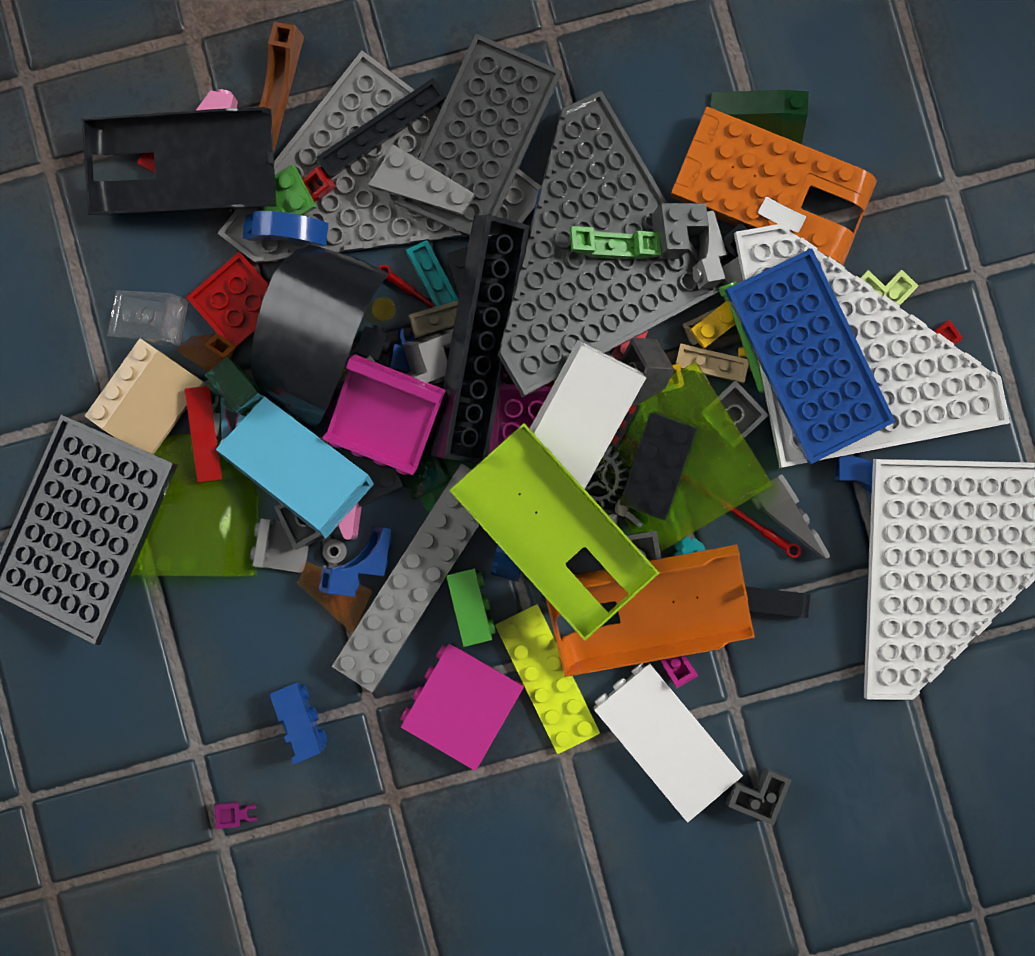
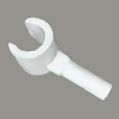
[615,499,643,528]

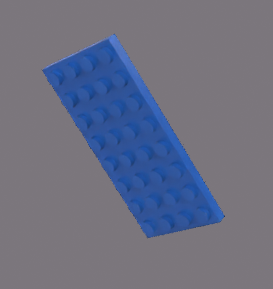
[725,248,896,464]

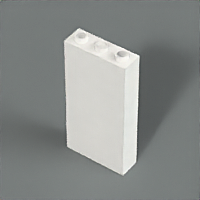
[530,340,646,489]
[593,662,743,823]

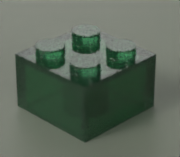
[205,357,265,417]

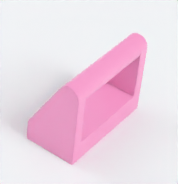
[338,503,362,540]

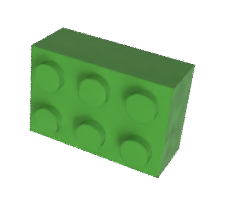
[446,568,496,647]

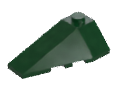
[710,90,809,144]

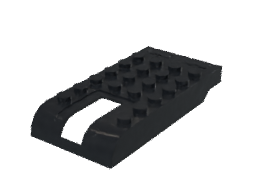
[81,107,277,216]

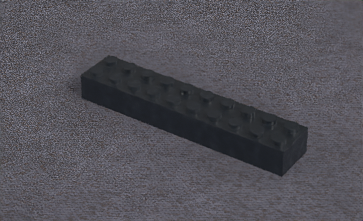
[431,214,530,464]

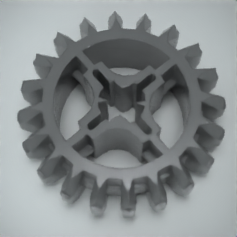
[585,446,630,508]

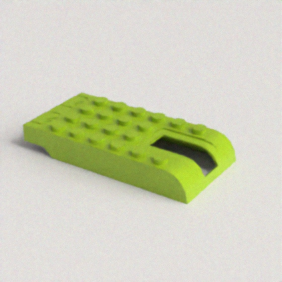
[449,423,659,641]

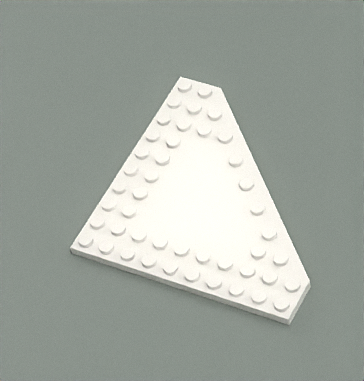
[734,224,1010,468]
[864,459,1035,700]

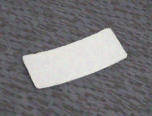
[758,197,806,233]

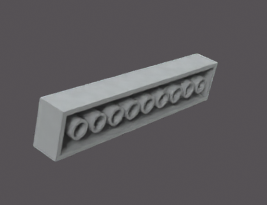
[332,463,480,692]

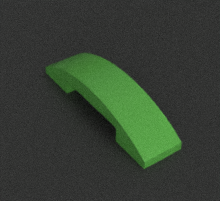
[570,226,662,259]

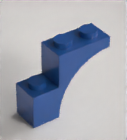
[319,526,392,597]

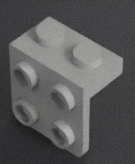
[250,518,309,573]

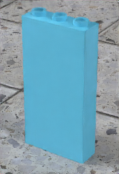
[216,397,374,539]

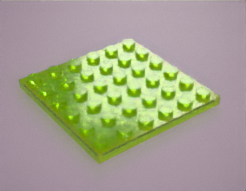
[596,361,773,552]

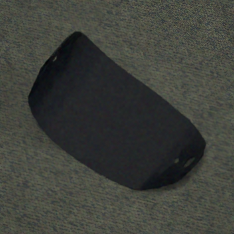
[251,245,390,429]

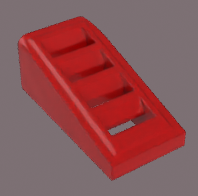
[302,166,336,203]

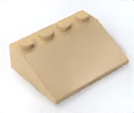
[85,338,204,454]

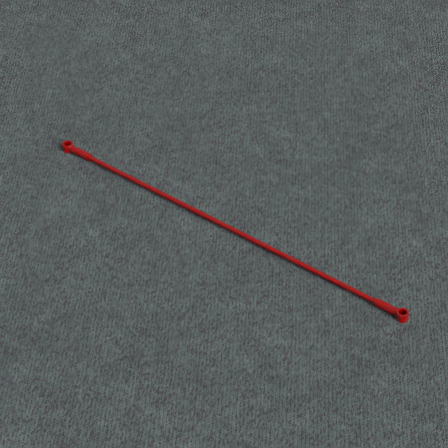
[378,265,801,558]

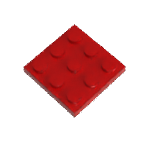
[186,251,269,350]

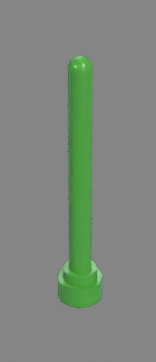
[718,281,765,393]

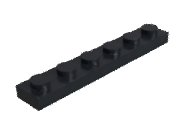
[316,78,446,179]

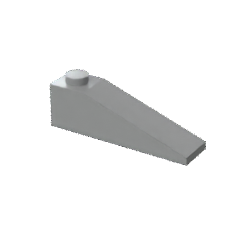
[750,474,830,559]

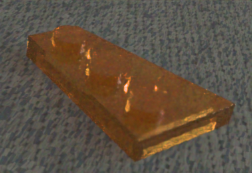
[297,561,373,634]

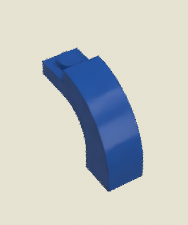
[243,211,329,247]
[834,456,873,497]

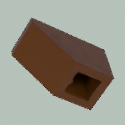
[177,333,236,377]

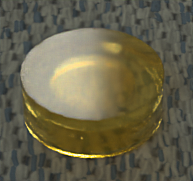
[372,297,396,322]

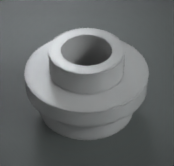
[323,539,347,563]

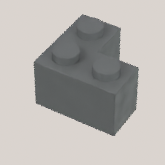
[651,203,709,259]
[724,766,792,825]

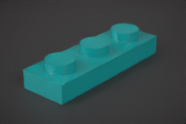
[406,240,459,307]

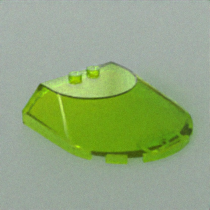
[131,434,258,576]

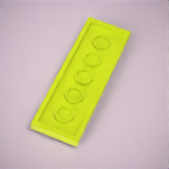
[495,604,600,754]

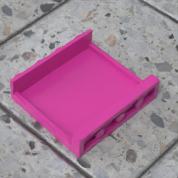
[322,354,446,475]
[400,642,524,771]

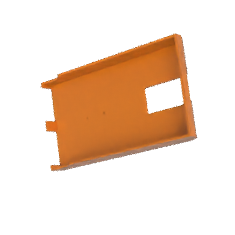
[670,106,877,266]
[545,545,755,677]

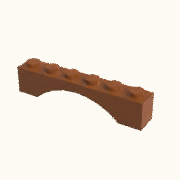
[259,22,304,152]

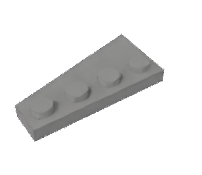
[368,145,475,216]

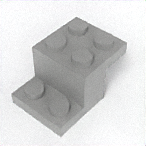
[402,329,453,384]

